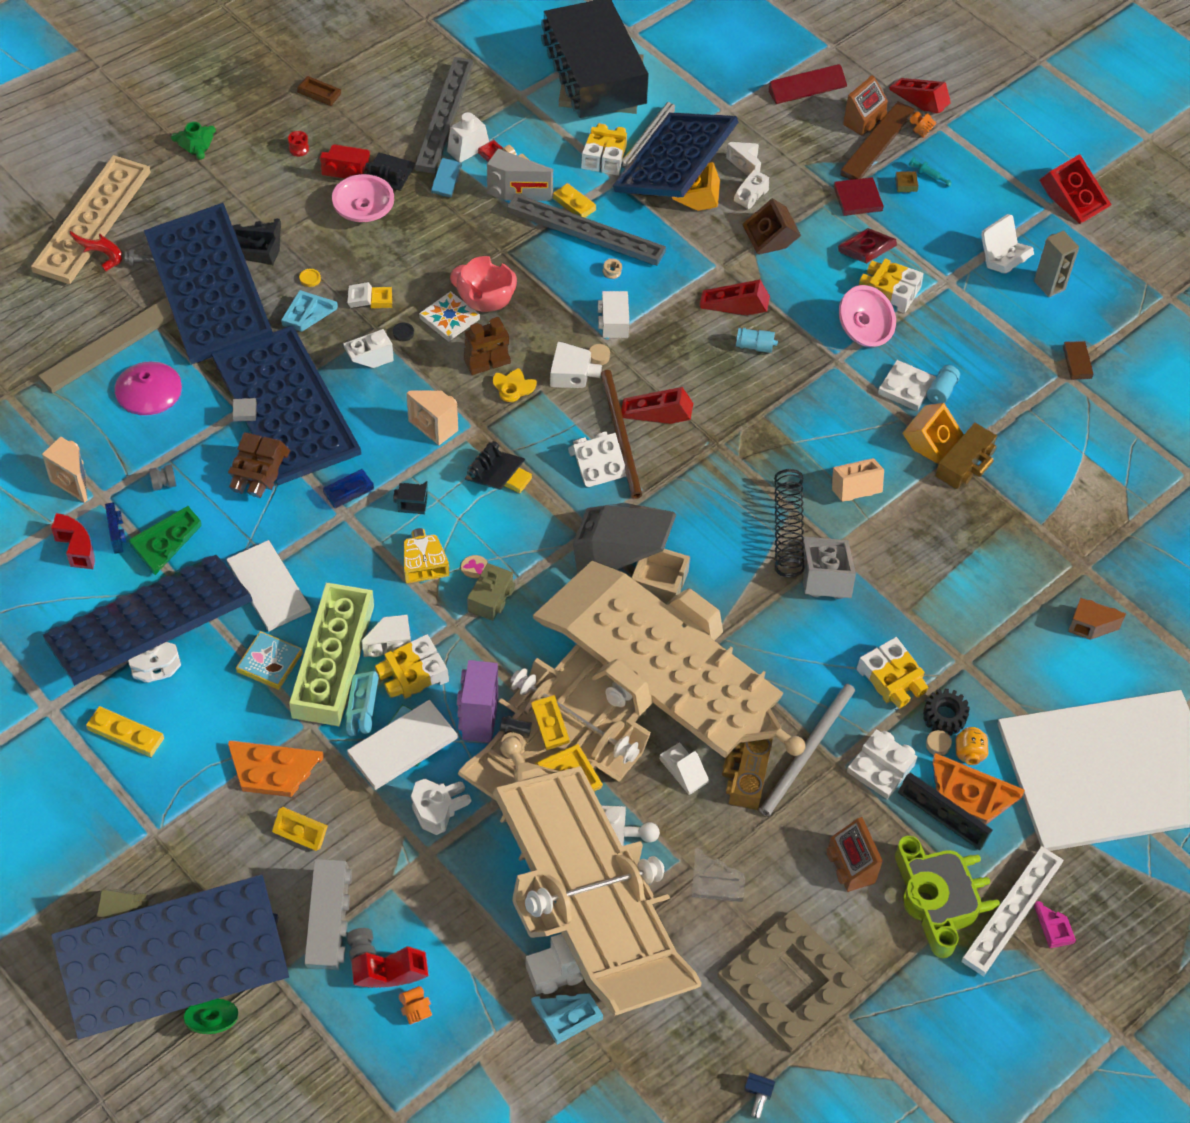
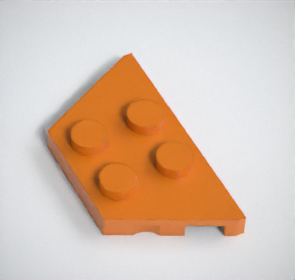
[228,741,324,797]
[932,753,1025,825]

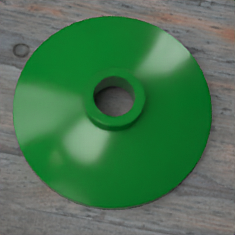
[184,998,239,1034]

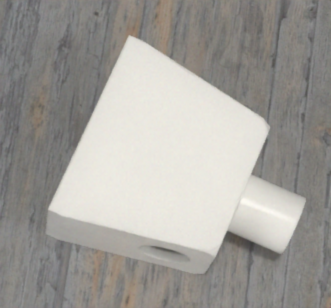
[447,112,489,162]
[550,342,602,388]

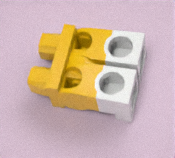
[581,123,627,176]
[859,258,924,314]
[375,634,449,699]
[856,637,928,709]

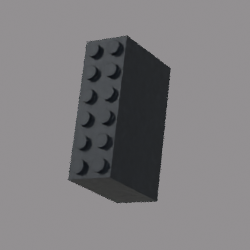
[541,0,649,118]

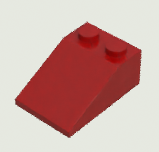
[1039,154,1112,224]

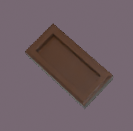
[297,76,341,106]
[1063,341,1094,379]

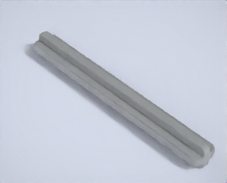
[622,102,675,168]

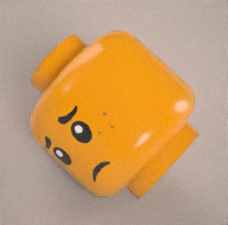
[956,727,988,765]

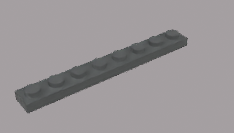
[415,57,473,174]
[507,194,666,266]

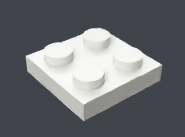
[878,360,936,411]

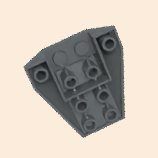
[573,503,676,574]

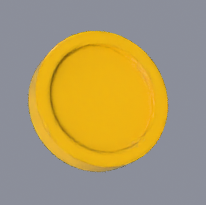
[299,269,321,287]

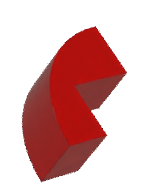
[51,513,95,570]
[351,946,429,988]

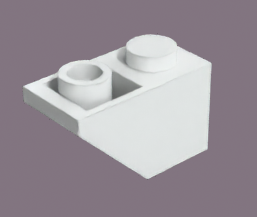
[343,329,394,368]
[362,615,411,657]

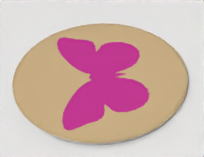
[461,555,488,578]

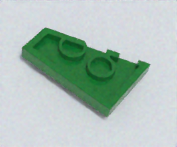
[129,506,202,575]

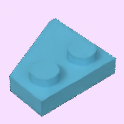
[281,290,338,332]
[531,994,603,1045]

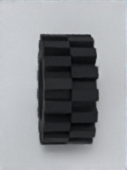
[923,689,970,736]

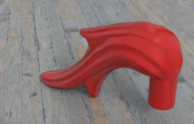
[70,231,123,272]

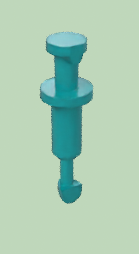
[909,157,952,187]

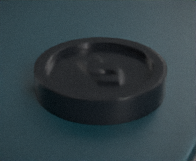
[393,322,414,342]

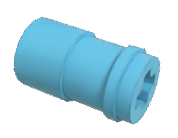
[736,327,778,353]
[926,365,960,404]

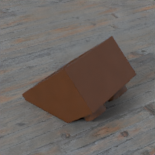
[742,198,801,255]

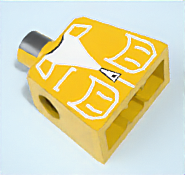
[404,528,449,584]

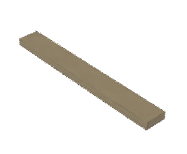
[39,297,174,393]

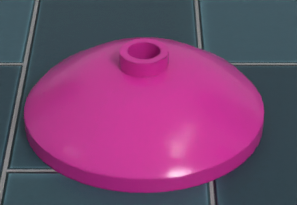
[115,361,182,415]

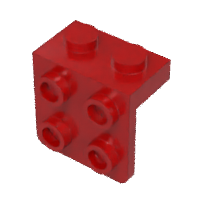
[320,144,370,179]

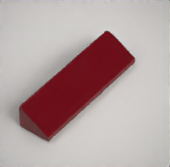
[768,64,847,104]

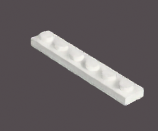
[961,846,1064,977]

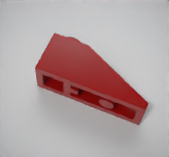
[889,78,951,114]
[699,279,770,315]
[621,387,693,424]

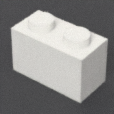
[598,291,629,338]

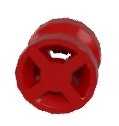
[288,131,309,157]

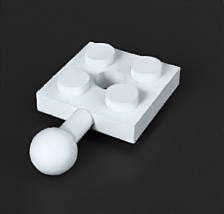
[602,806,660,846]

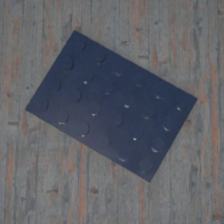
[612,112,739,198]

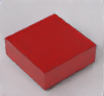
[478,140,503,162]

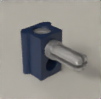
[744,1073,776,1119]

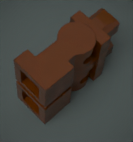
[464,317,511,375]
[228,432,290,498]

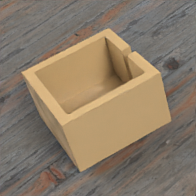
[632,549,690,604]

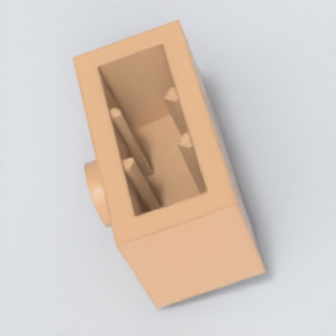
[832,458,884,501]

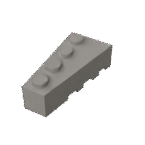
[305,859,352,970]

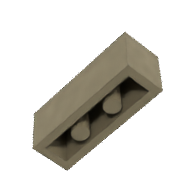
[1034,231,1079,297]

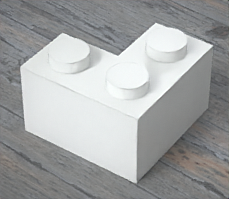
[526,934,584,995]

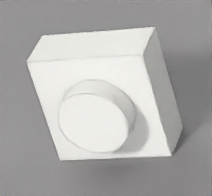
[348,282,372,308]

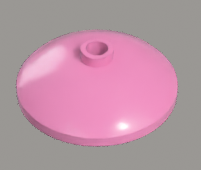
[332,174,394,222]
[839,285,896,348]

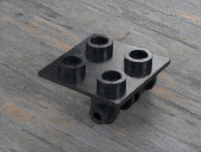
[365,152,416,191]
[465,441,525,490]

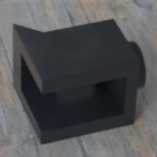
[393,481,428,515]

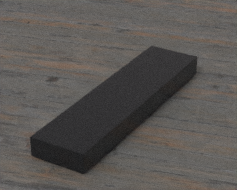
[898,772,993,850]

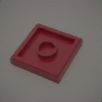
[833,177,884,216]
[838,228,897,264]

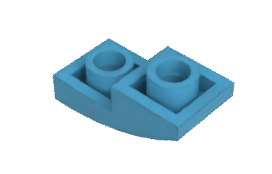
[431,158,462,198]

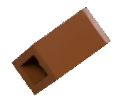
[1068,598,1126,640]

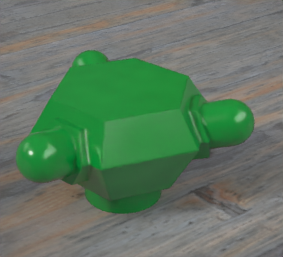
[171,122,216,160]

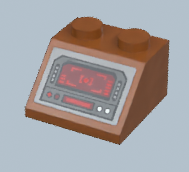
[843,75,888,136]
[826,817,883,892]

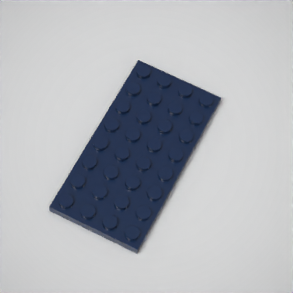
[144,203,274,365]
[212,326,362,485]
[43,555,253,686]
[51,874,289,1040]

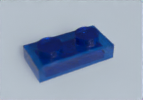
[323,469,374,509]
[105,502,127,554]

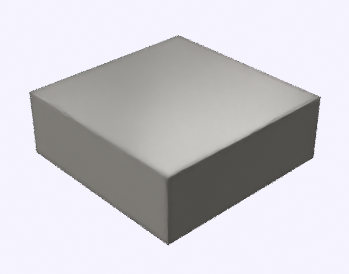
[233,398,256,421]

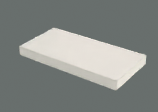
[227,540,311,632]
[347,700,458,790]

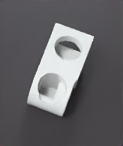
[734,169,769,209]

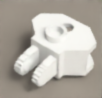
[128,642,181,683]
[411,779,472,835]

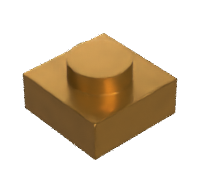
[895,172,919,192]

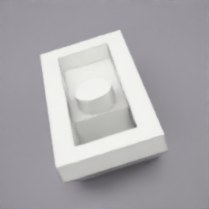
[726,142,761,179]
[660,742,709,795]

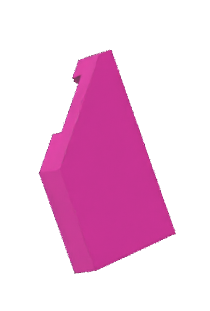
[1034,901,1076,948]

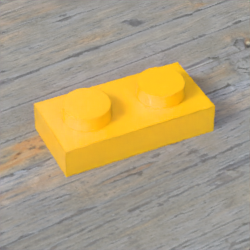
[553,183,596,218]
[531,695,570,750]
[272,807,328,851]

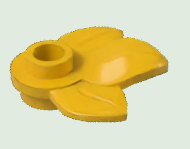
[493,368,537,402]

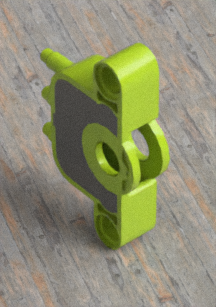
[895,836,1000,958]

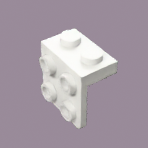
[981,214,1034,273]
[568,432,626,487]

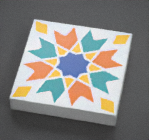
[419,291,480,342]

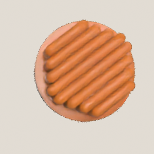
[910,112,936,138]
[399,986,432,1025]

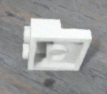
[847,729,918,799]

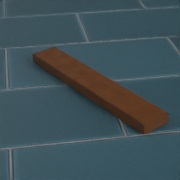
[840,101,915,180]

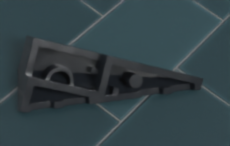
[232,218,281,265]

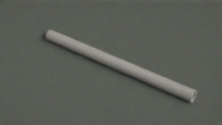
[759,684,855,817]

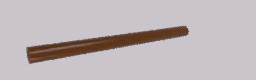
[601,370,642,499]

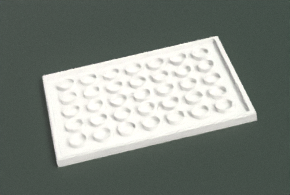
[997,690,1190,851]

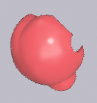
[450,256,517,312]

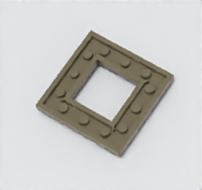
[718,910,867,1052]

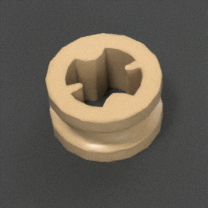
[603,259,622,279]

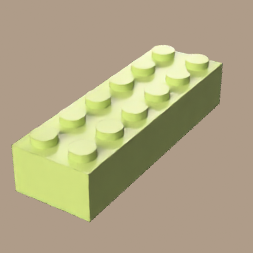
[289,583,374,726]

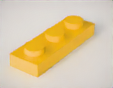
[86,706,164,758]

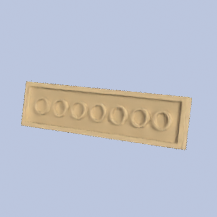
[31,155,151,284]

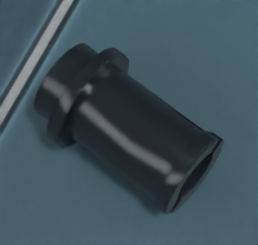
[500,715,532,738]

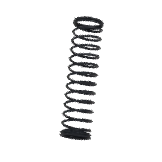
[774,469,805,577]

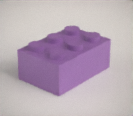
[457,660,498,743]

